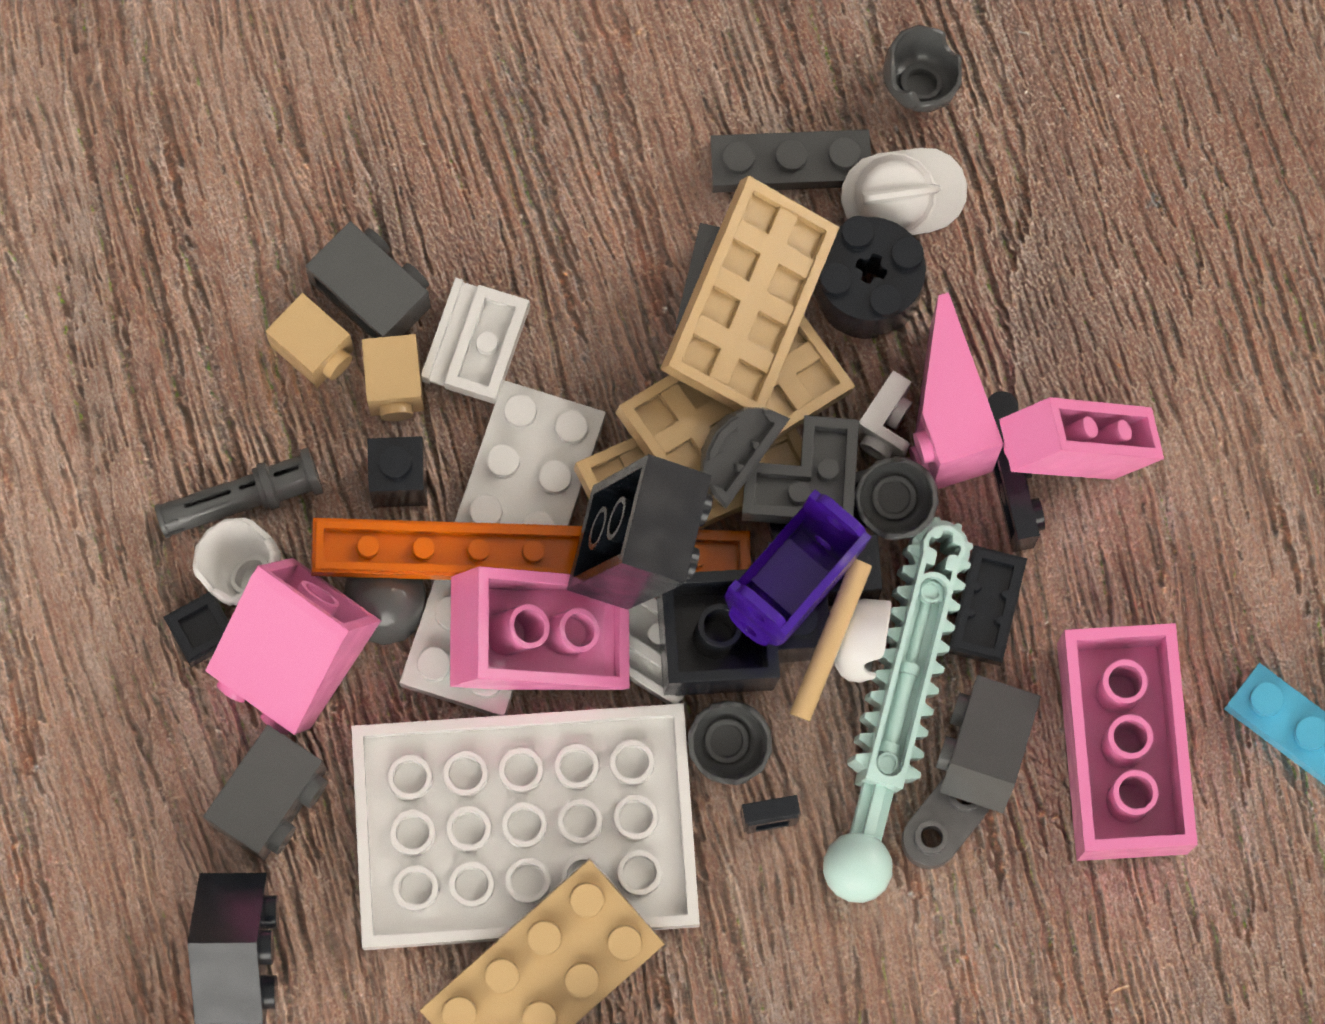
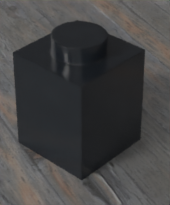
[367,436,428,508]

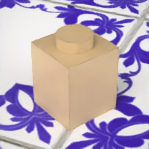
[265,293,354,388]
[362,334,425,421]

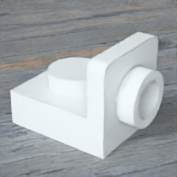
[858,370,912,460]

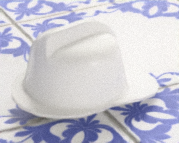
[841,148,967,235]

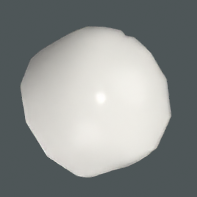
[192,518,281,606]
[834,599,892,683]

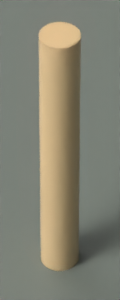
[789,559,872,722]

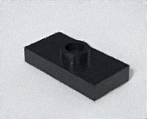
[948,545,1027,666]

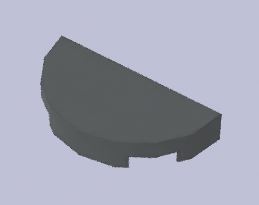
[700,407,790,509]

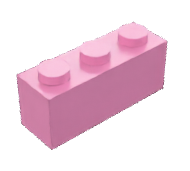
[999,397,1164,480]

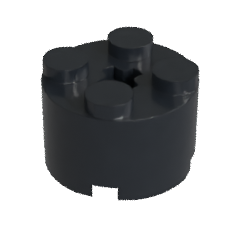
[815,216,926,339]

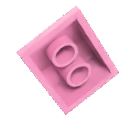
[909,292,1003,489]
[450,567,630,690]

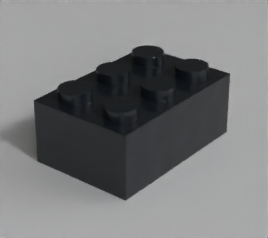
[567,454,713,610]

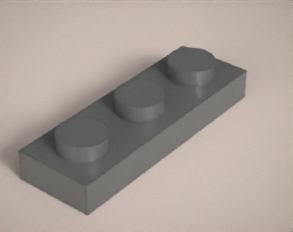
[710,129,871,193]

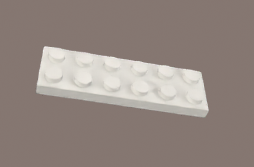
[399,380,606,716]

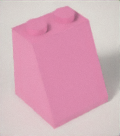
[205,558,381,735]

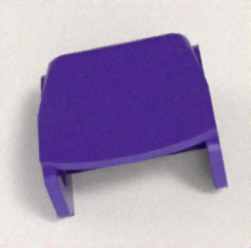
[724,489,872,646]

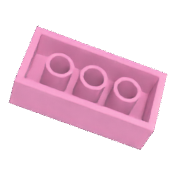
[1057,623,1198,861]

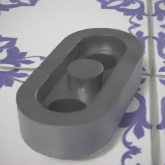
[901,779,989,869]

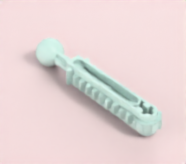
[823,517,973,903]

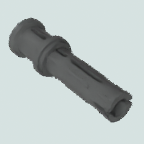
[154,447,324,538]

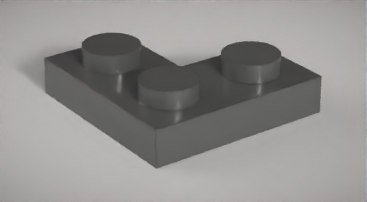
[741,415,859,524]

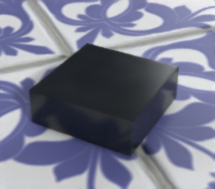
[163,592,229,667]
[740,795,801,834]

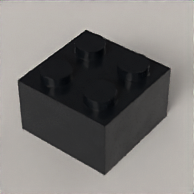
[656,569,780,696]

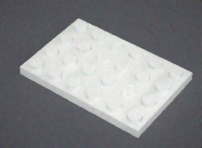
[351,703,700,950]

